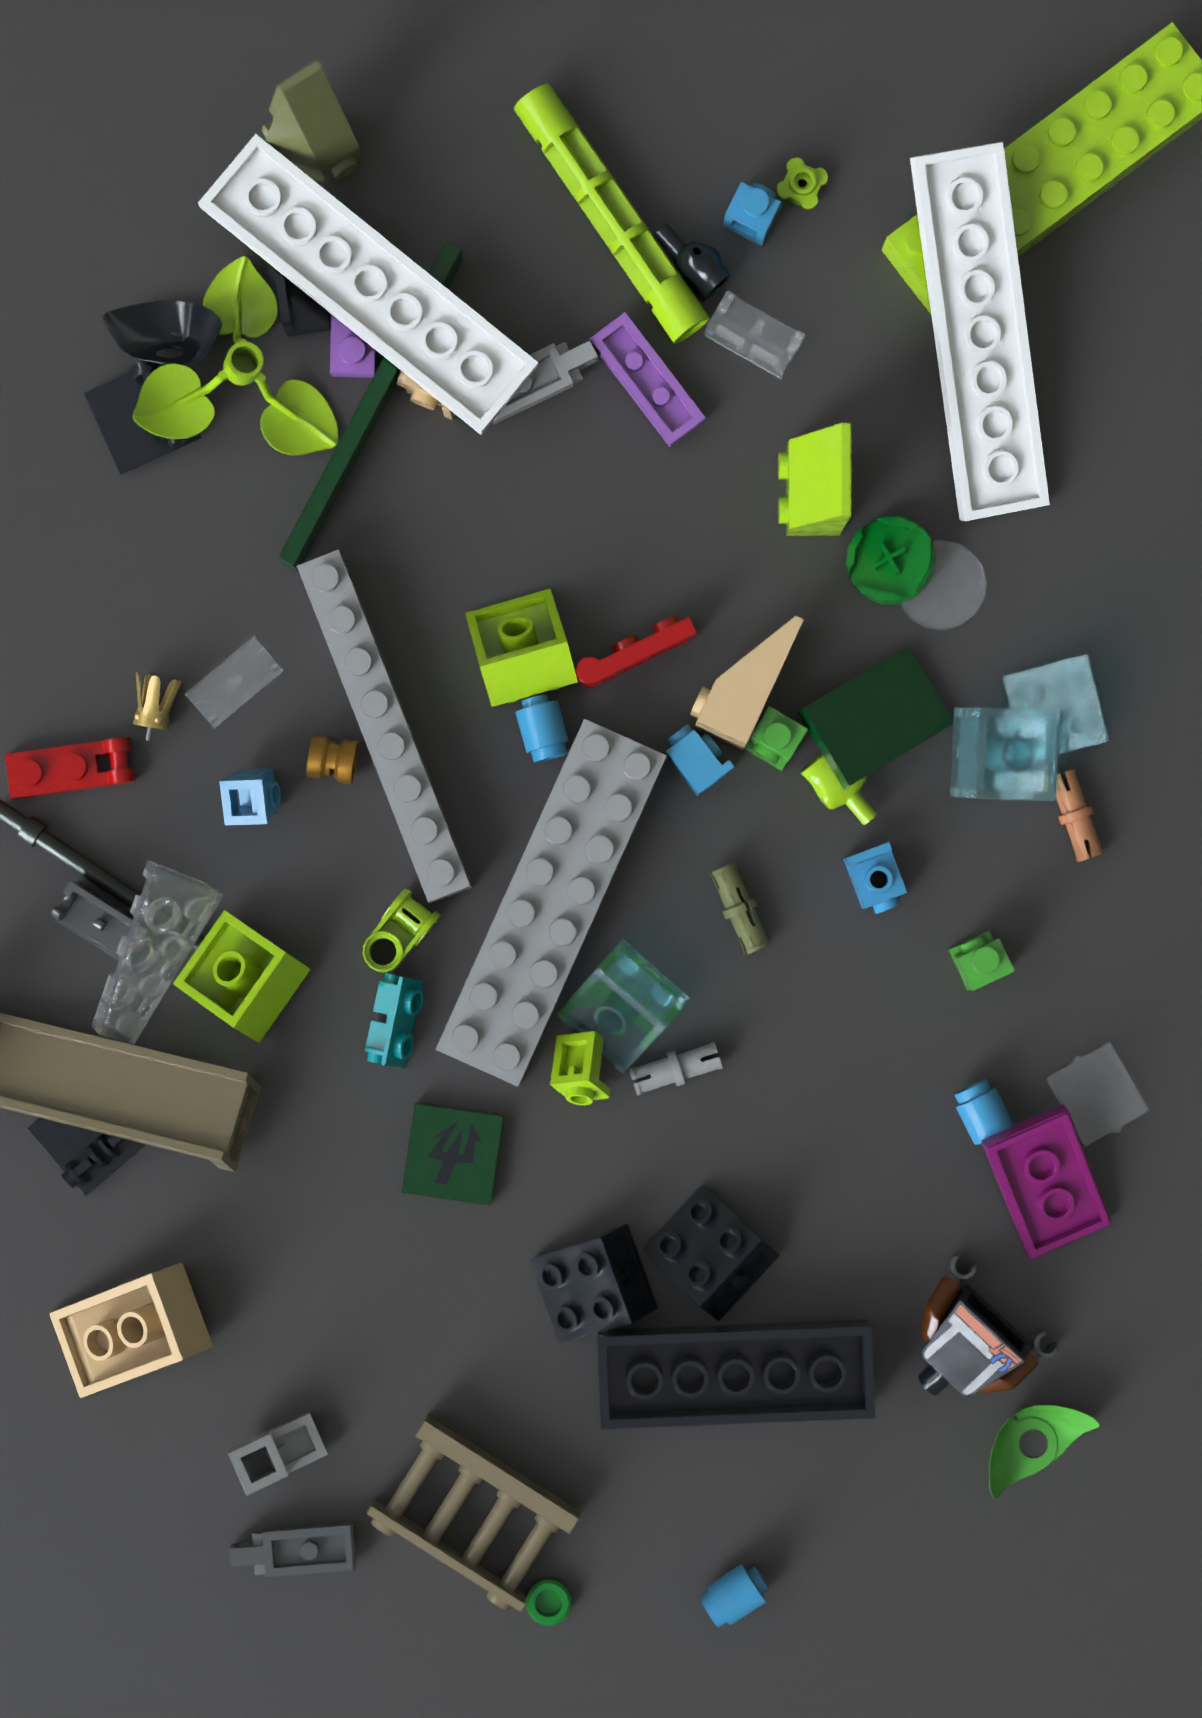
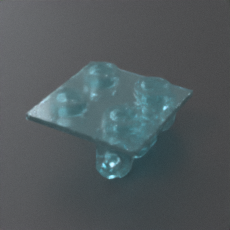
[1003,654,1109,763]

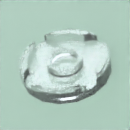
[900,540,987,630]

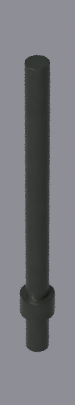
[0,799,204,953]

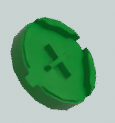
[846,515,937,605]

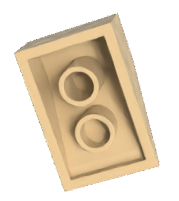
[690,616,804,750]
[49,1262,213,1398]

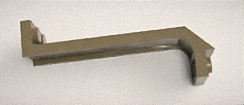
[0,1013,262,1173]

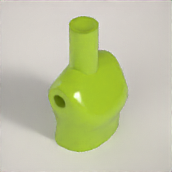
[800,752,877,825]

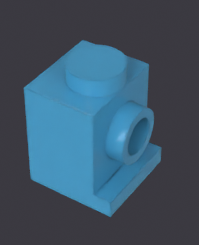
[723,182,783,246]
[665,724,734,797]
[219,768,281,825]
[843,842,907,914]

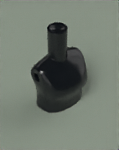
[654,223,731,302]

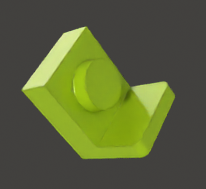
[550,1031,610,1105]

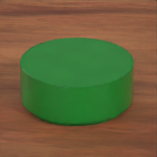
[526,1577,571,1626]

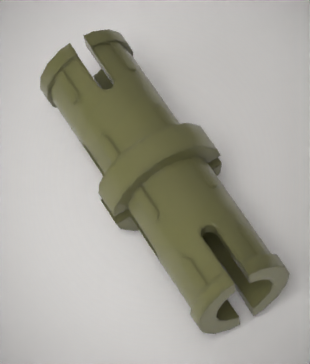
[709,862,771,955]

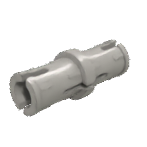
[629,1041,723,1096]

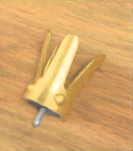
[133,672,182,741]

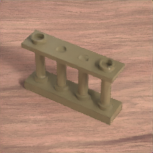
[367,1414,579,1612]

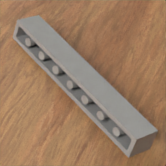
[297,549,472,903]

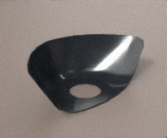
[103,300,222,365]

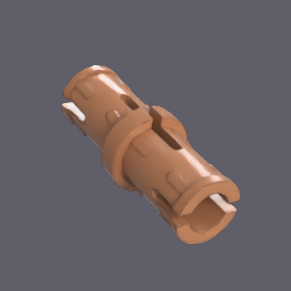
[1048,768,1105,862]

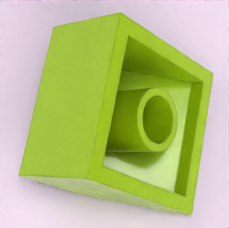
[465,588,578,707]
[173,910,311,1043]

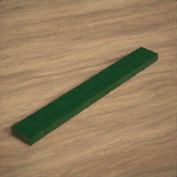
[279,241,463,571]

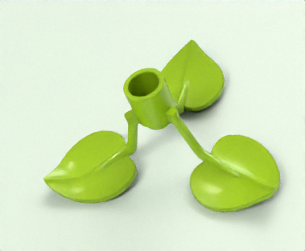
[132,256,338,455]

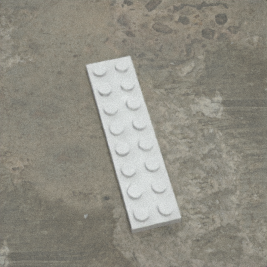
[198,134,539,435]
[910,142,1050,521]

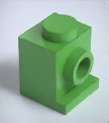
[744,706,808,771]
[948,931,1015,991]

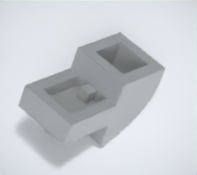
[227,1412,328,1496]

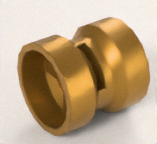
[306,734,359,785]

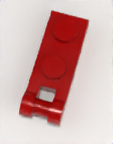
[576,615,697,688]
[5,737,135,799]

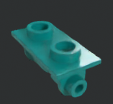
[364,973,423,1068]

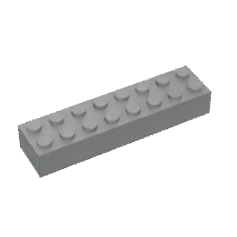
[435,719,667,1087]

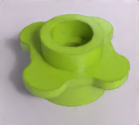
[776,158,828,210]

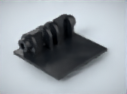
[84,357,202,475]
[27,1118,146,1197]

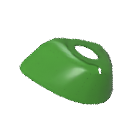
[989,1405,1099,1499]

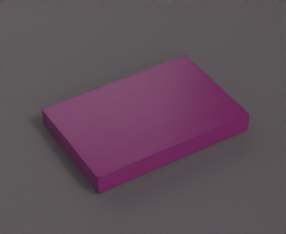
[981,1104,1112,1260]

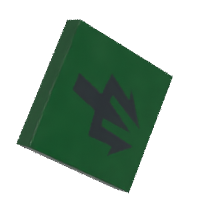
[402,1103,504,1205]

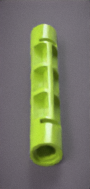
[514,83,710,344]

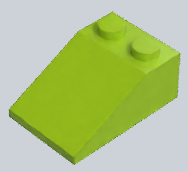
[778,423,851,536]

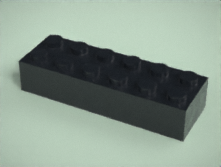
[597,1319,876,1429]

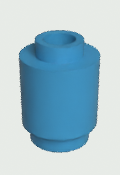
[515,694,570,763]
[954,1078,1015,1145]
[699,1563,769,1628]

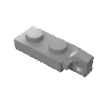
[493,341,599,425]

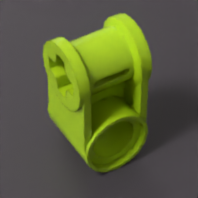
[363,887,441,973]

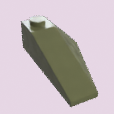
[261,60,363,182]

